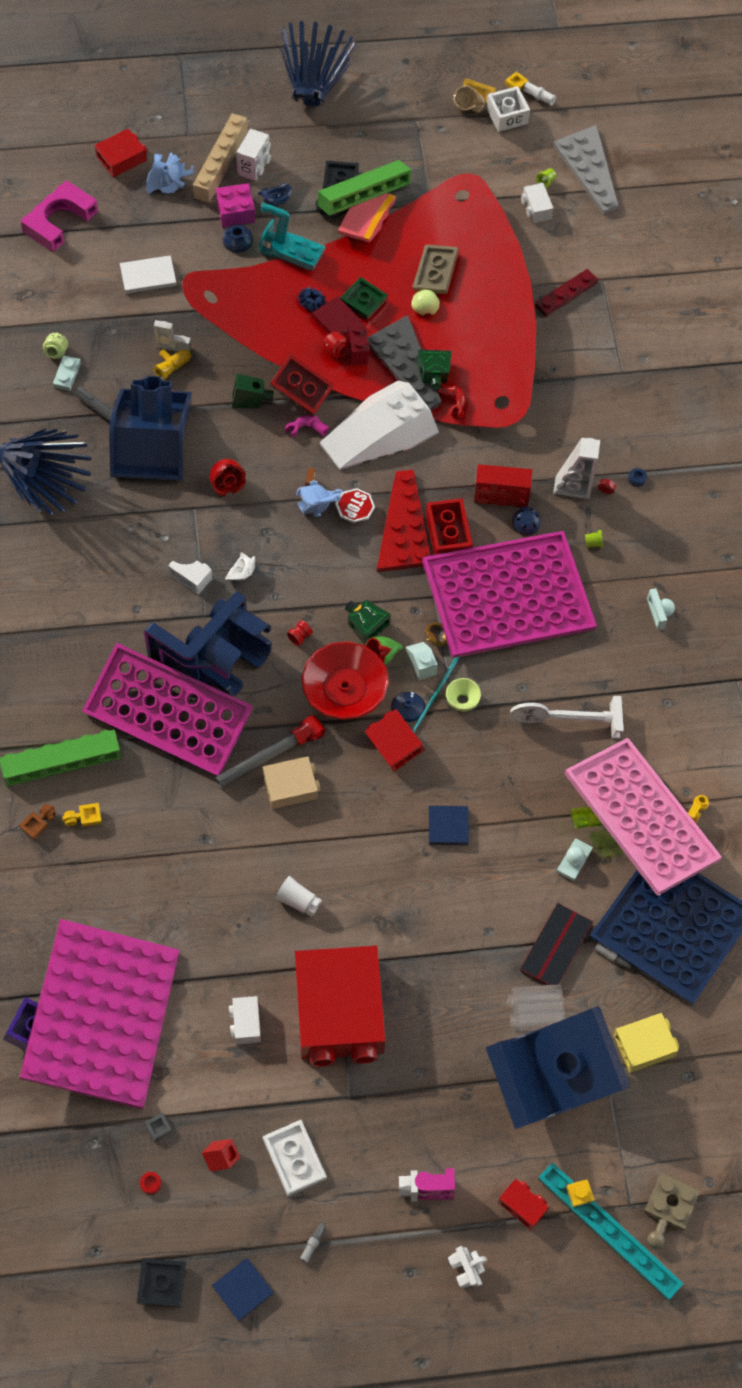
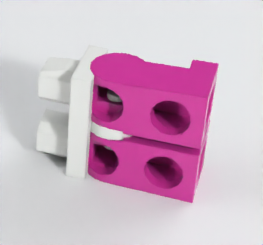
[399,1168,455,1202]

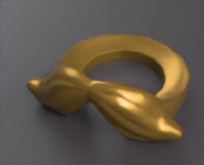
[424,622,447,646]

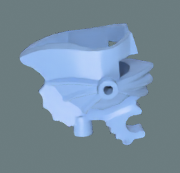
[147,153,194,194]
[296,481,342,517]

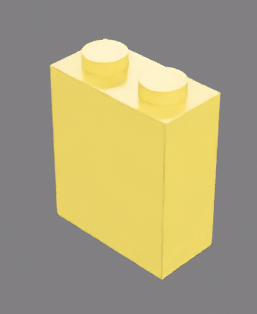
[613,1013,679,1073]

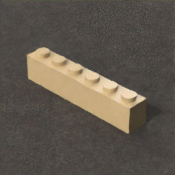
[193,113,248,203]

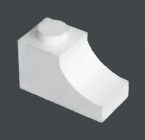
[168,561,212,594]

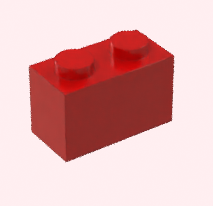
[498,1178,549,1231]

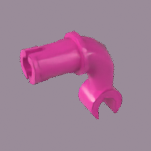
[286,415,329,438]

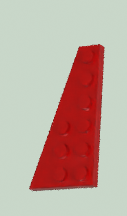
[377,469,430,572]

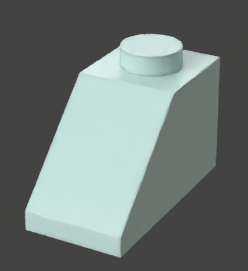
[406,642,437,681]

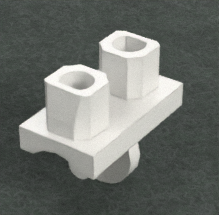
[448,1246,487,1288]

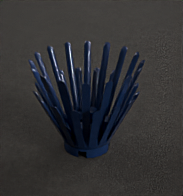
[280,21,356,106]
[0,429,92,515]

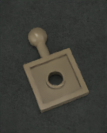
[644,1173,700,1249]

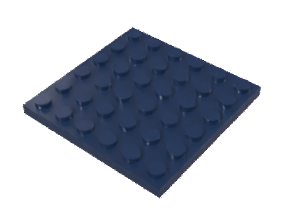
[589,870,742,1006]

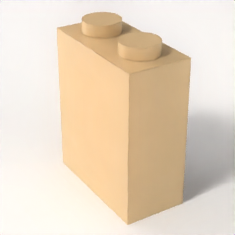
[263,756,321,809]

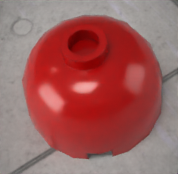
[209,459,246,496]

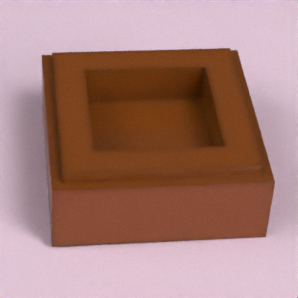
[305,467,315,486]

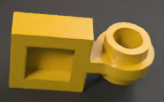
[688,795,709,824]
[62,803,102,827]

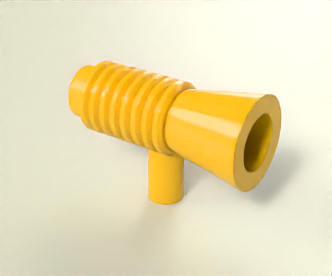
[153,349,191,381]

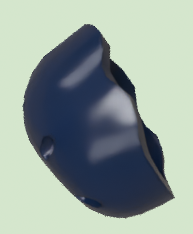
[512,506,541,535]

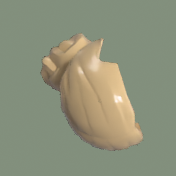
[453,85,486,113]

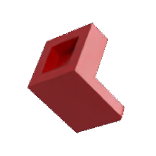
[202,1139,241,1171]

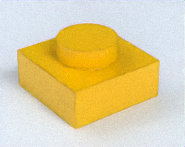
[505,72,528,91]
[566,1179,594,1208]

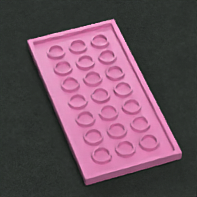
[564,738,722,896]

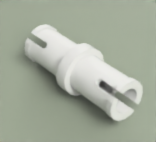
[523,82,556,105]

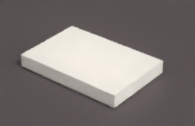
[120,255,177,294]
[262,1120,327,1196]

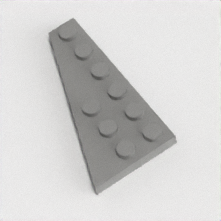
[553,125,618,215]

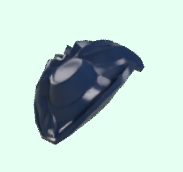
[258,183,292,205]

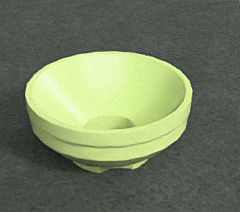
[446,678,481,712]

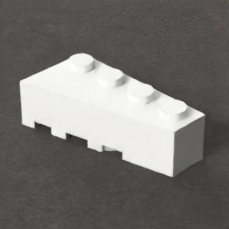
[553,438,600,499]

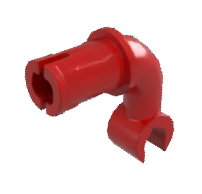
[438,384,466,419]

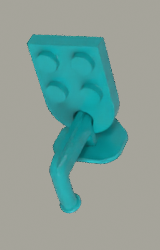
[258,202,326,271]

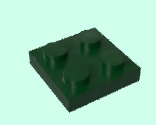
[340,277,388,320]

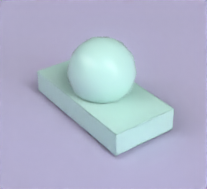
[647,588,675,631]
[556,838,593,882]

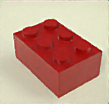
[269,354,334,415]
[474,464,533,508]
[425,498,473,555]

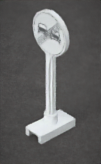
[510,696,624,739]

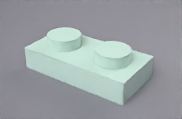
[53,356,81,391]

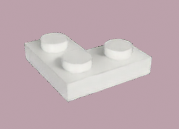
[154,320,192,352]

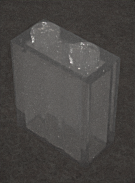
[508,985,565,1033]

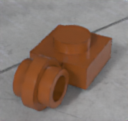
[19,804,56,840]

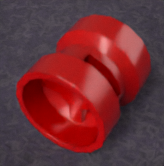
[287,620,313,646]

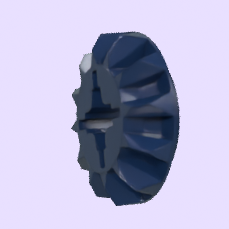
[298,286,326,311]

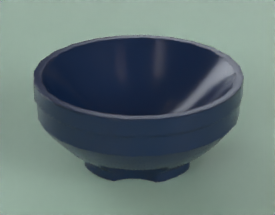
[222,225,253,253]

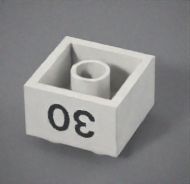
[486,86,530,132]
[237,129,271,181]

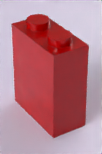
[94,128,148,178]
[365,709,425,772]

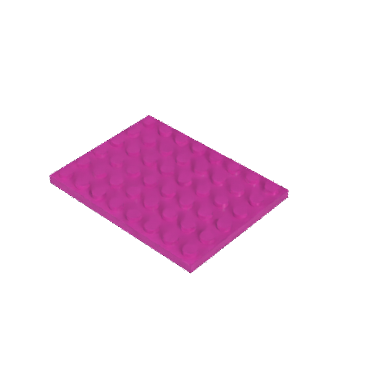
[422,531,597,658]
[19,919,179,1109]

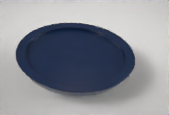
[391,691,426,722]

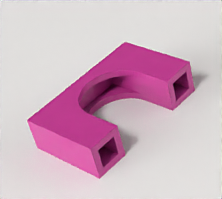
[20,180,98,252]

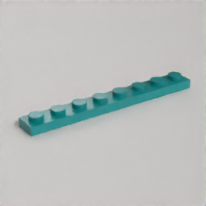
[538,1162,684,1301]

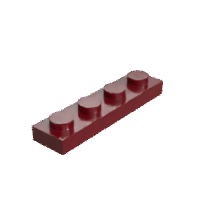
[535,269,598,317]

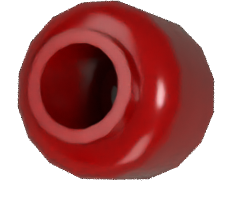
[323,331,349,358]

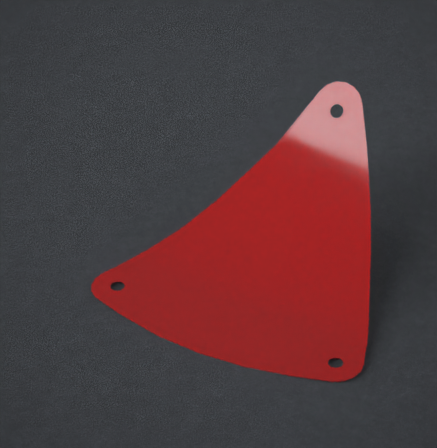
[182,173,536,428]

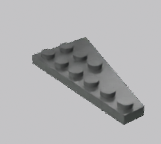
[368,315,441,411]

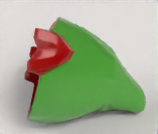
[365,636,403,665]

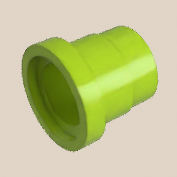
[536,168,557,188]
[585,530,603,548]

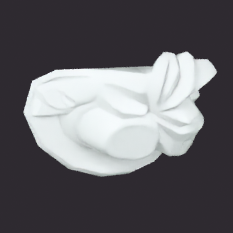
[225,552,255,581]

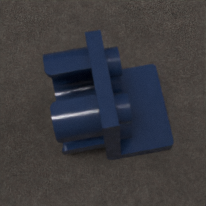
[144,591,272,696]

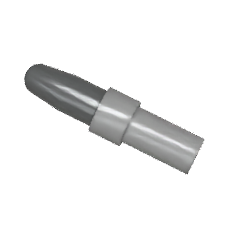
[595,943,630,969]
[300,1223,326,1263]

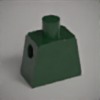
[232,374,274,409]

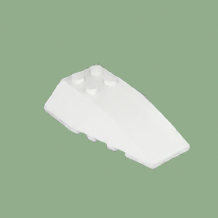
[320,380,439,470]

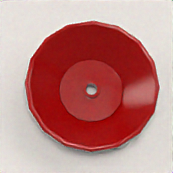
[301,641,389,720]

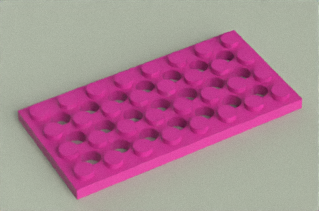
[82,642,253,776]

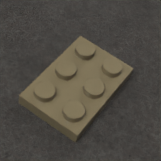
[413,245,459,294]

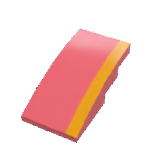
[338,193,396,242]

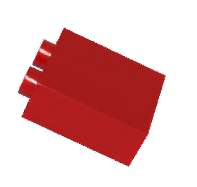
[295,945,385,1067]

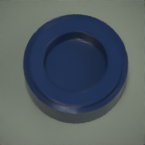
[628,468,647,487]

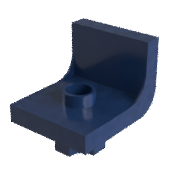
[109,376,192,480]
[485,1006,631,1129]

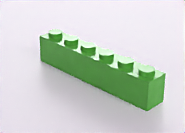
[318,160,411,215]
[0,730,121,787]

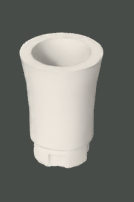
[275,876,322,917]

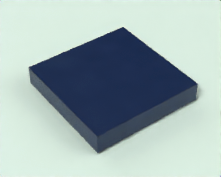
[429,806,469,845]
[212,1258,274,1322]

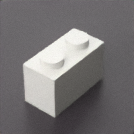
[521,183,553,223]
[229,996,261,1045]

